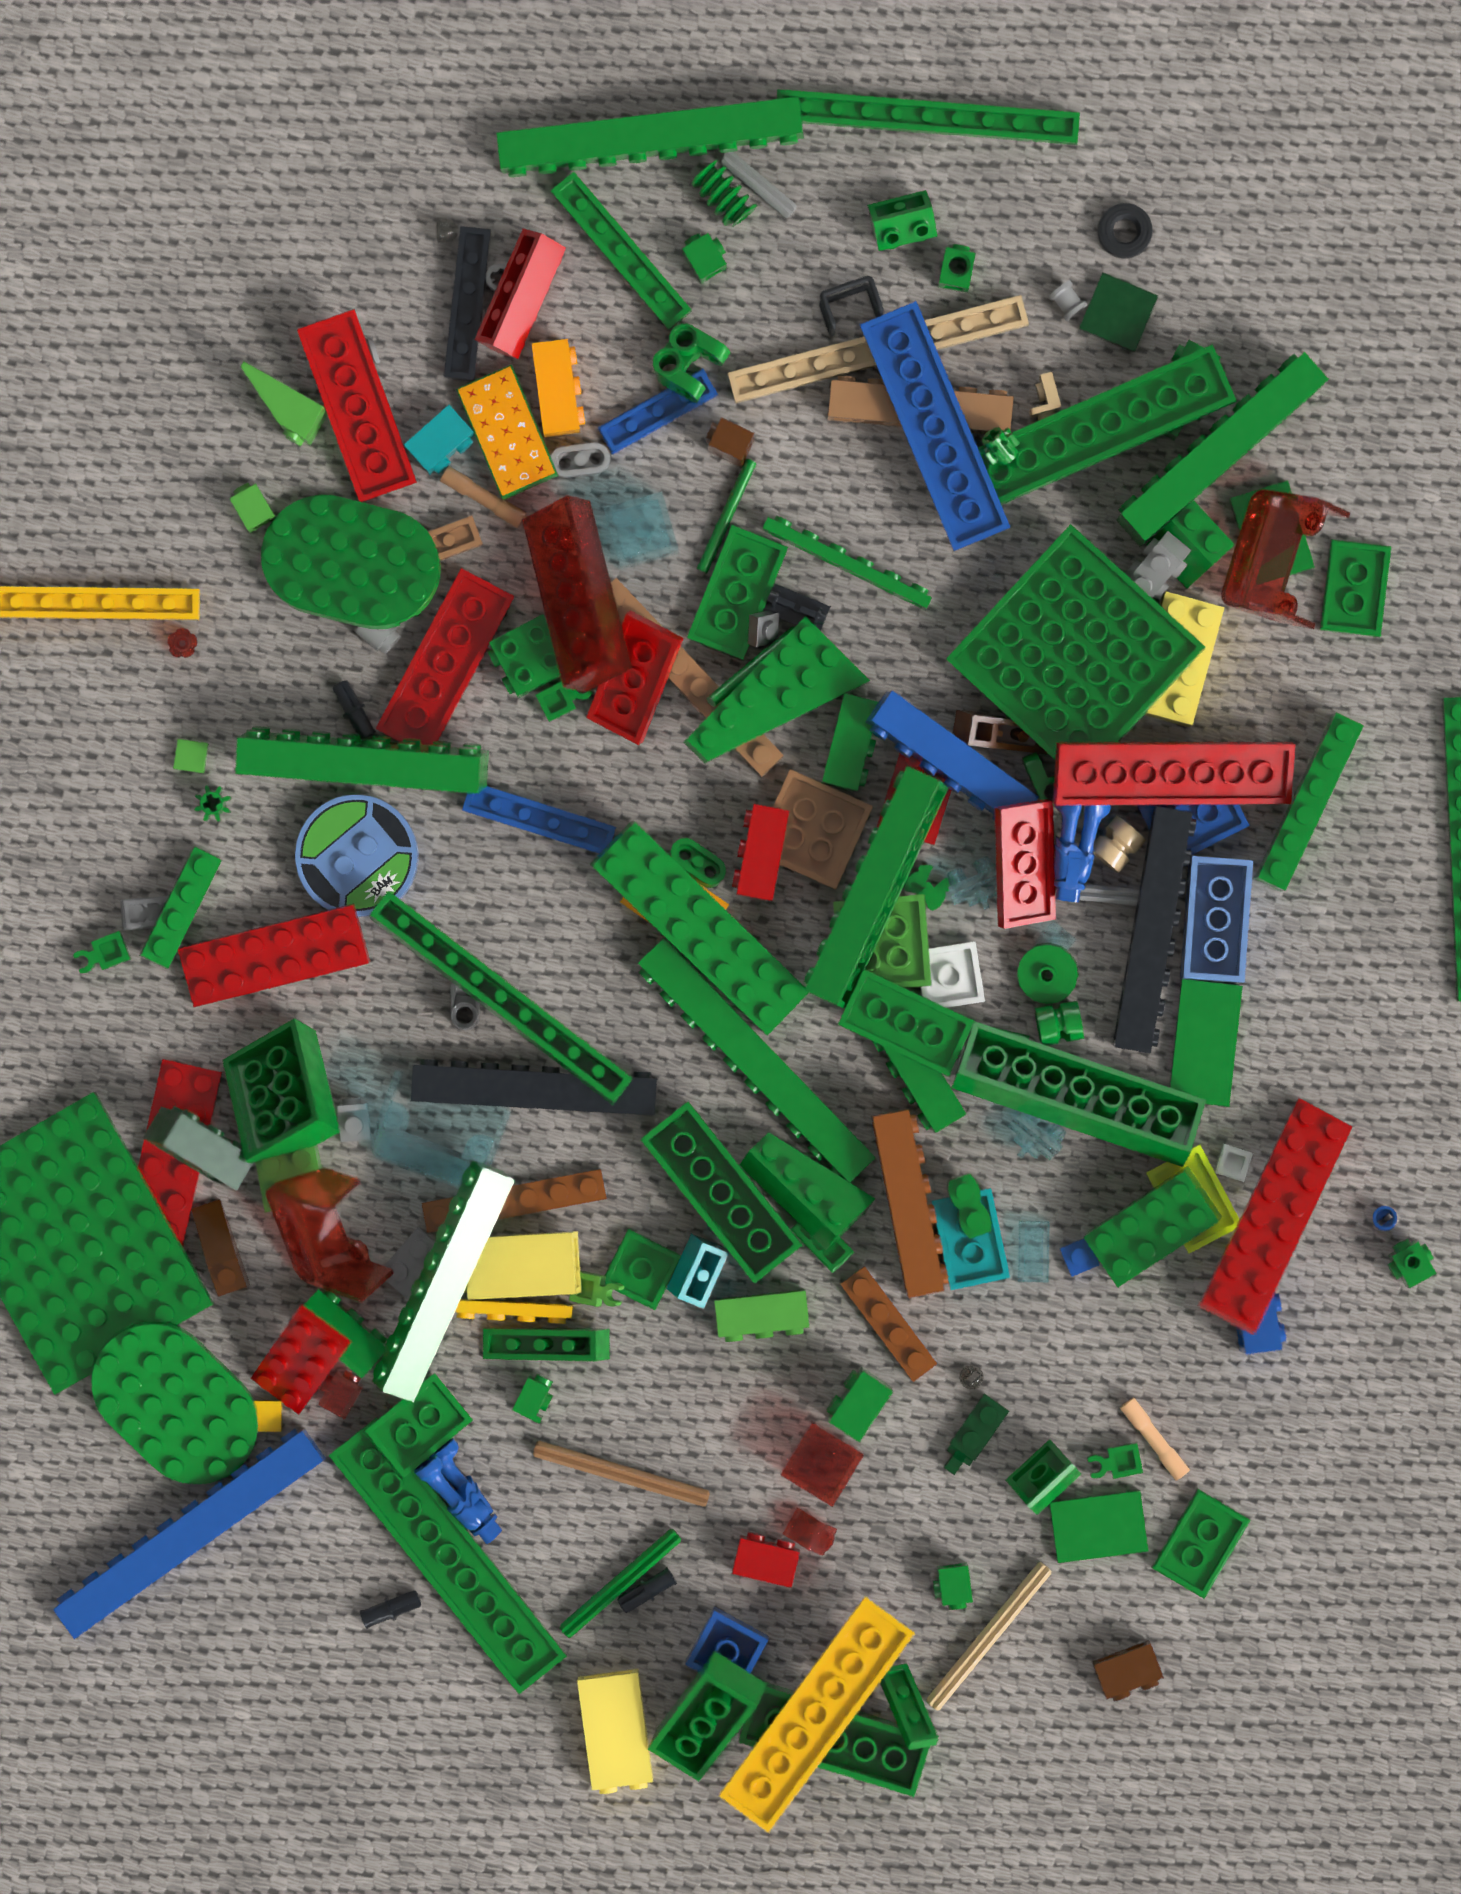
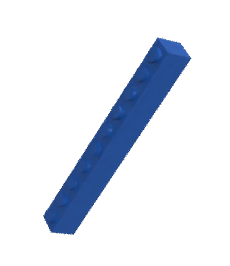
[53,1429,326,1639]

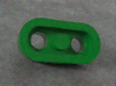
[669,838,726,888]

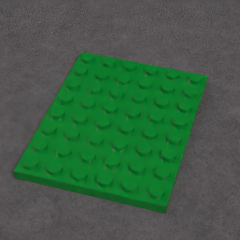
[0,1092,214,1395]

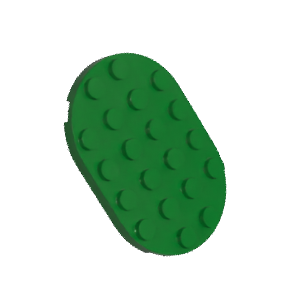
[261,495,441,630]
[91,1322,258,1484]

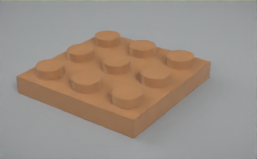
[773,769,873,890]

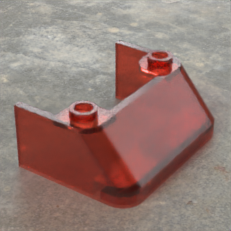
[1221,489,1351,629]
[266,1167,394,1303]

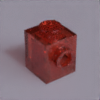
[318,1369,365,1420]

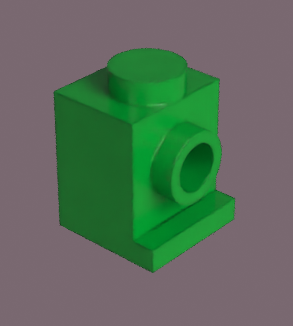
[512,1374,553,1424]

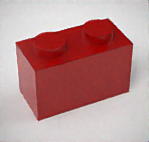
[732,1532,800,1588]

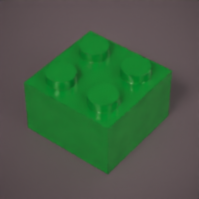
[826,1367,894,1443]

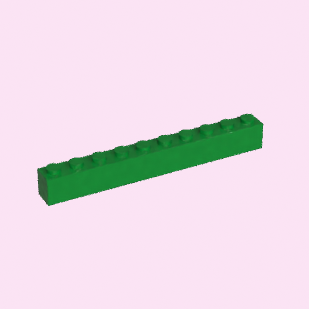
[496,97,804,178]
[370,891,632,1106]
[638,938,876,1182]

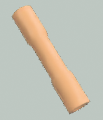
[1120,1397,1190,1481]

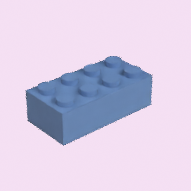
[1180,856,1253,983]

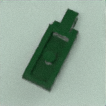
[944,1393,1009,1475]

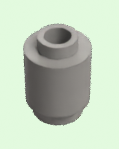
[355,627,401,654]

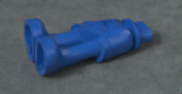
[1054,804,1111,902]
[414,1438,502,1544]

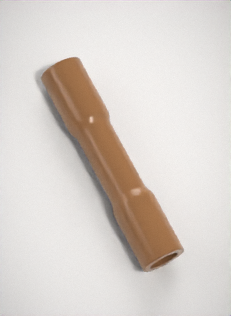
[440,466,527,528]

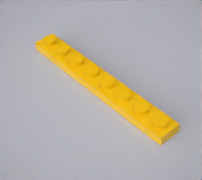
[0,586,200,620]

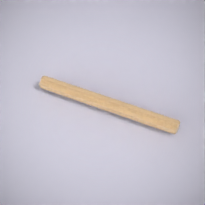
[926,1562,1052,1711]

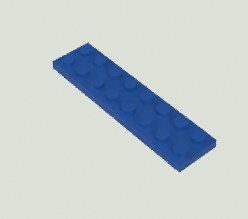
[860,301,1010,551]

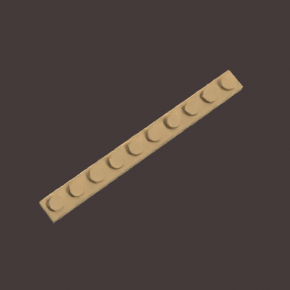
[728,295,1029,404]

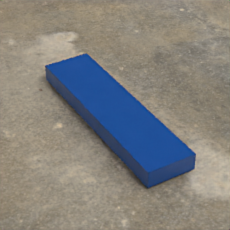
[598,368,718,455]

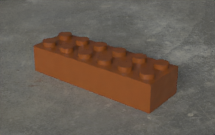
[871,1109,949,1298]

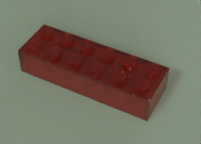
[522,495,632,692]

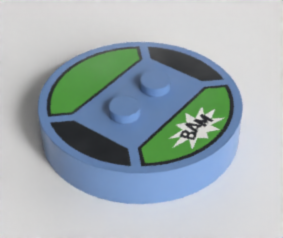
[295,795,419,917]

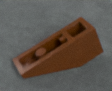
[952,709,1048,755]
[191,1199,250,1297]

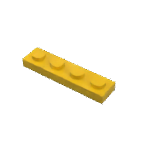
[455,1299,573,1324]

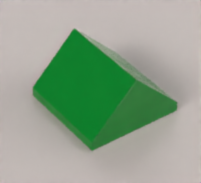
[1005,1439,1082,1515]

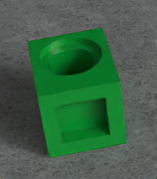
[938,244,976,293]

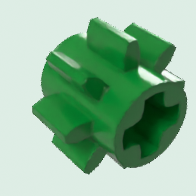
[980,427,1020,465]
[194,785,232,822]

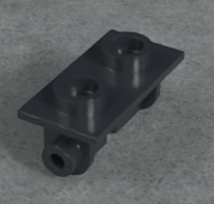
[763,583,831,631]

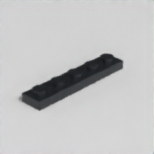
[444,226,491,381]

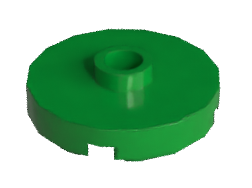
[1017,943,1079,1004]

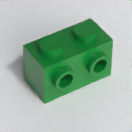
[867,190,938,251]

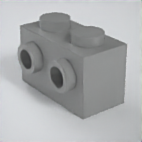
[1125,531,1191,600]

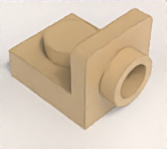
[1029,372,1061,420]

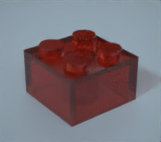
[780,1420,864,1507]

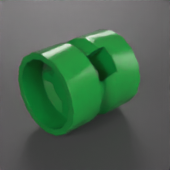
[1034,1001,1084,1046]

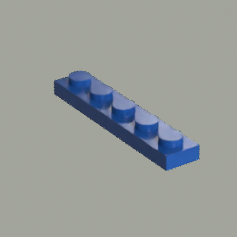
[462,786,617,854]

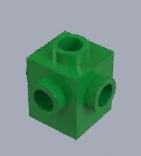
[1387,1239,1437,1288]

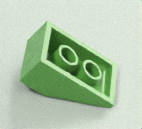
[241,361,328,447]

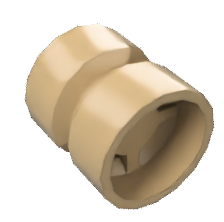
[1093,816,1146,873]

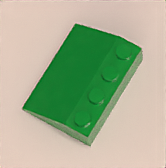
[222,1018,340,1163]

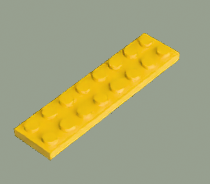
[719,1596,915,1833]

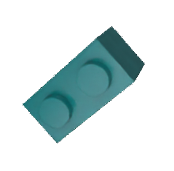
[404,404,475,475]
[666,1233,729,1309]

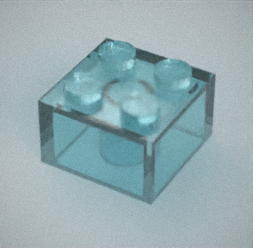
[603,492,679,570]

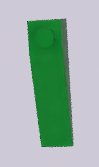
[483,1328,610,1362]

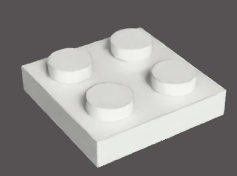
[921,942,985,1008]

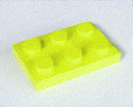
[1145,1144,1239,1254]

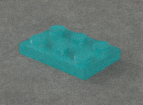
[931,1188,1010,1290]

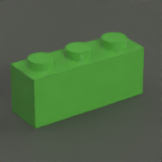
[714,1289,809,1342]

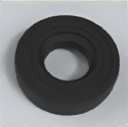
[1098,203,1153,259]

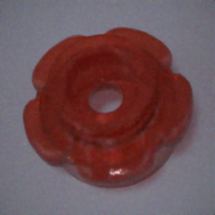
[167,628,198,658]

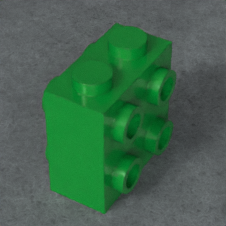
[487,614,572,698]

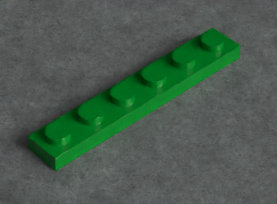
[551,171,692,331]
[762,516,932,611]

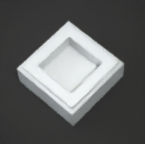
[1214,1144,1253,1182]

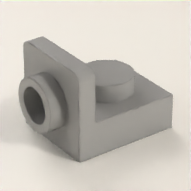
[336,1098,371,1142]

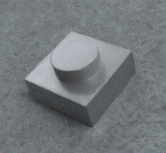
[748,610,779,647]

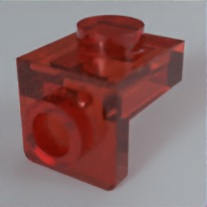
[783,1507,837,1556]

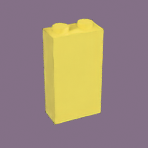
[464,1231,581,1300]
[577,1669,653,1794]

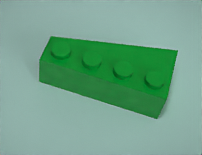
[740,1132,875,1250]

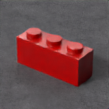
[732,804,790,901]

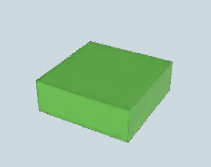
[173,739,209,774]

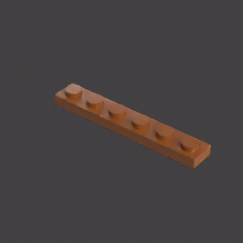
[421,1169,607,1233]

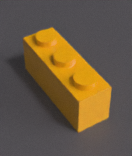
[532,339,585,437]

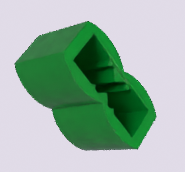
[947,1173,992,1239]

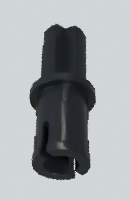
[333,680,376,740]
[617,1567,677,1613]
[360,1590,421,1629]

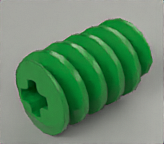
[691,159,757,227]

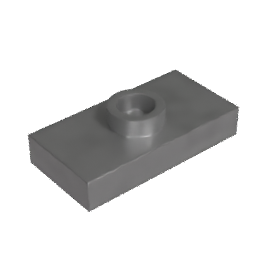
[120,896,168,931]

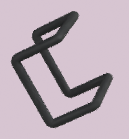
[819,276,884,337]

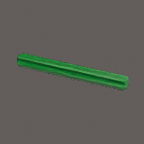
[559,1529,681,1638]

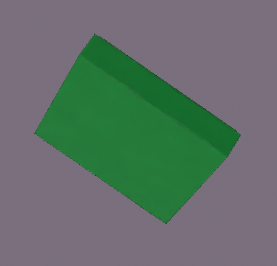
[604,1229,681,1310]

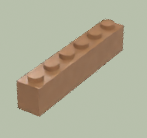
[828,376,1014,434]

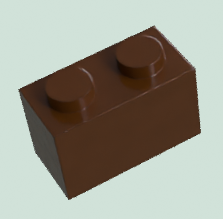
[706,417,755,468]
[1092,1640,1164,1701]

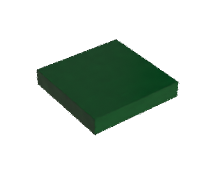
[1078,272,1158,353]

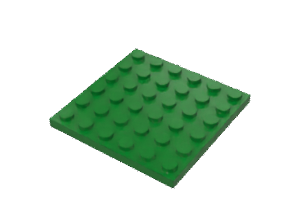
[946,524,1206,760]

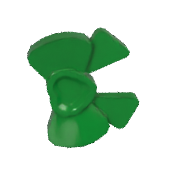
[904,865,951,911]

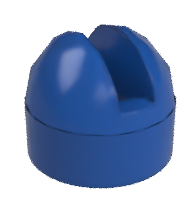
[1373,1206,1397,1231]

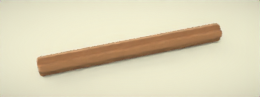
[533,1441,710,1507]

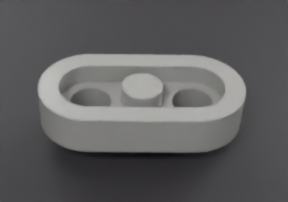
[551,443,611,478]

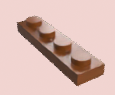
[840,1266,937,1382]

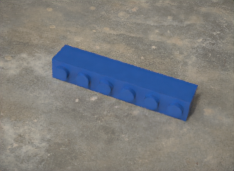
[865,690,1039,822]

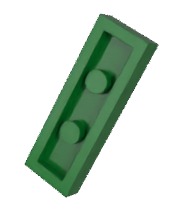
[880,1663,939,1750]

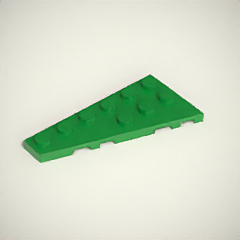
[683,616,870,764]

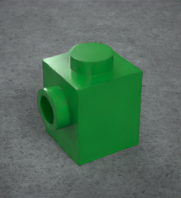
[682,233,727,284]
[933,1562,973,1610]

